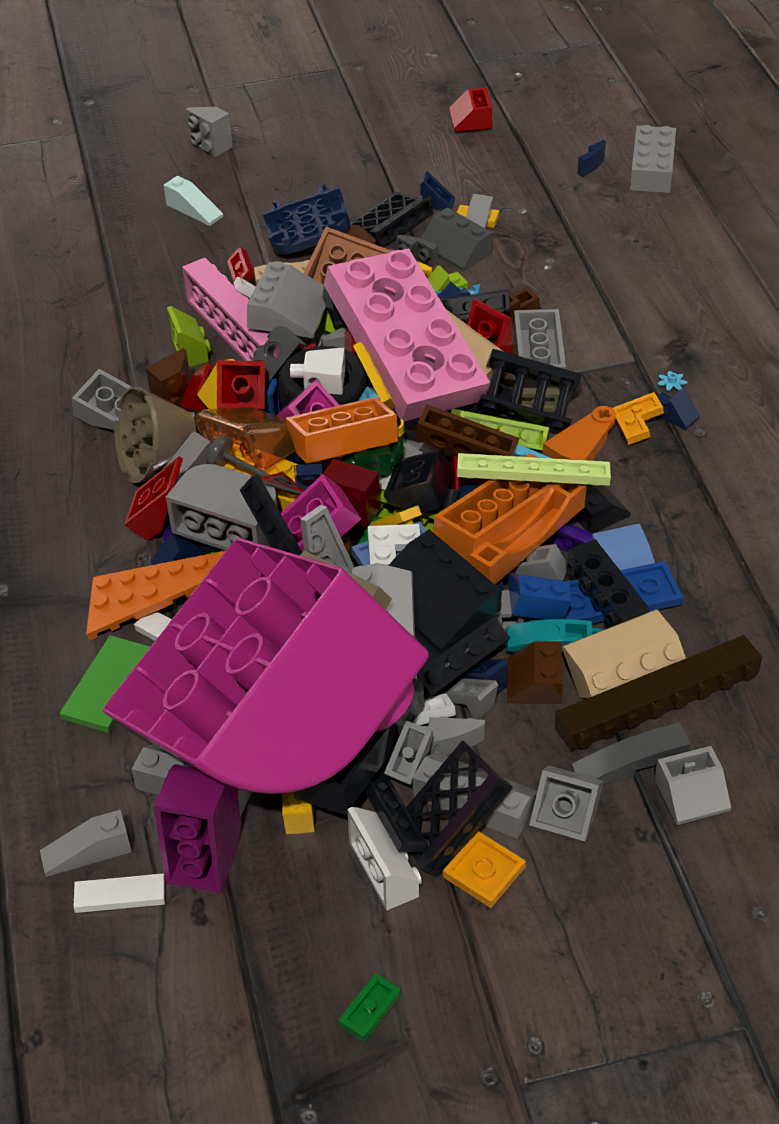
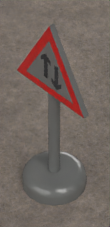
[206,435,304,494]

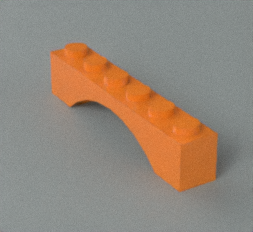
[470,483,586,584]

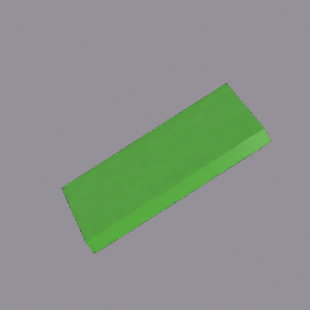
[60,635,150,733]

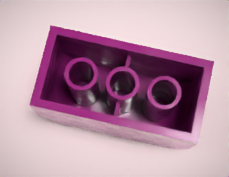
[154,764,241,894]

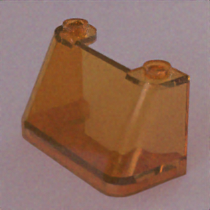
[194,407,296,471]

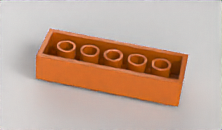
[433,453,555,563]

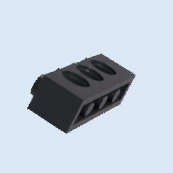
[566,539,649,627]

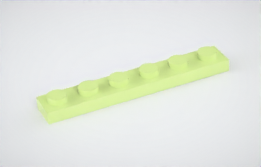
[457,453,611,486]

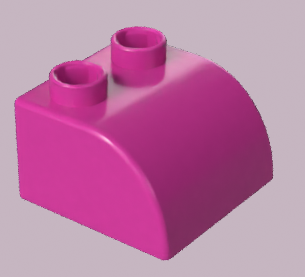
[103,538,429,794]

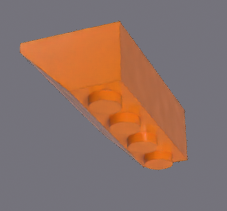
[286,397,398,464]

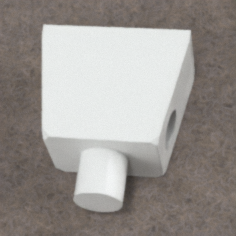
[290,348,346,395]

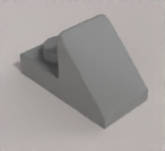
[446,678,498,719]

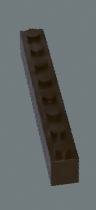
[555,635,762,752]

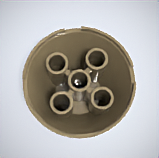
[114,387,196,483]

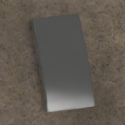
[396,235,439,266]

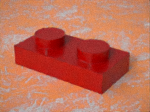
[227,247,255,282]

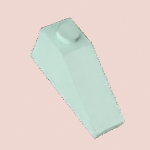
[164,176,223,226]

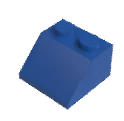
[508,573,572,620]

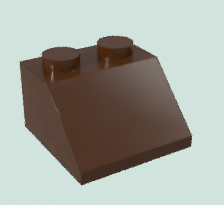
[146,348,190,408]
[507,641,563,704]

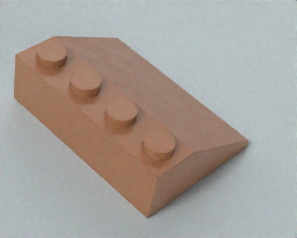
[304,227,392,285]

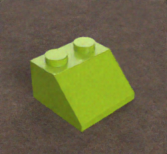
[167,306,211,367]

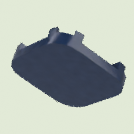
[263,184,350,254]

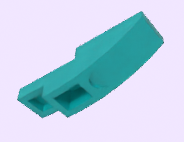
[506,619,605,652]

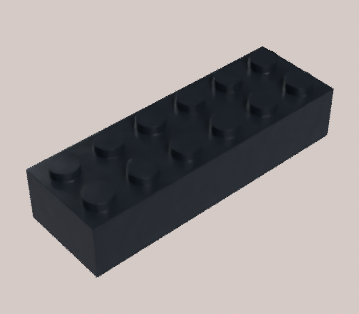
[294,679,425,815]

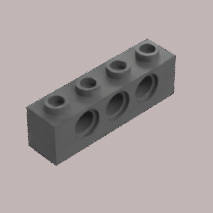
[238,326,306,416]

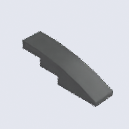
[571,722,691,784]

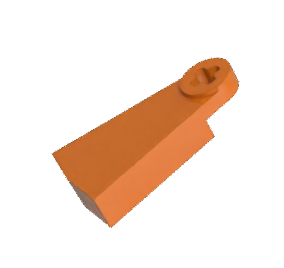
[543,406,616,461]

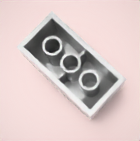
[166,464,277,550]

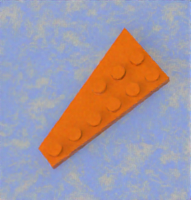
[86,551,225,641]

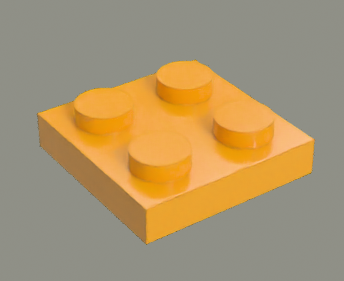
[443,831,526,908]

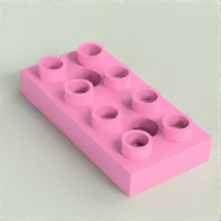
[324,248,490,421]

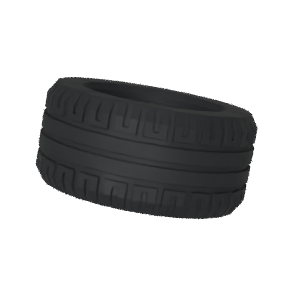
[278,346,368,410]

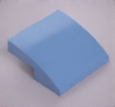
[592,524,655,570]

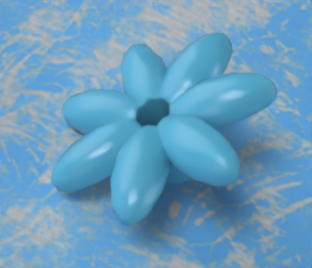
[658,371,687,391]

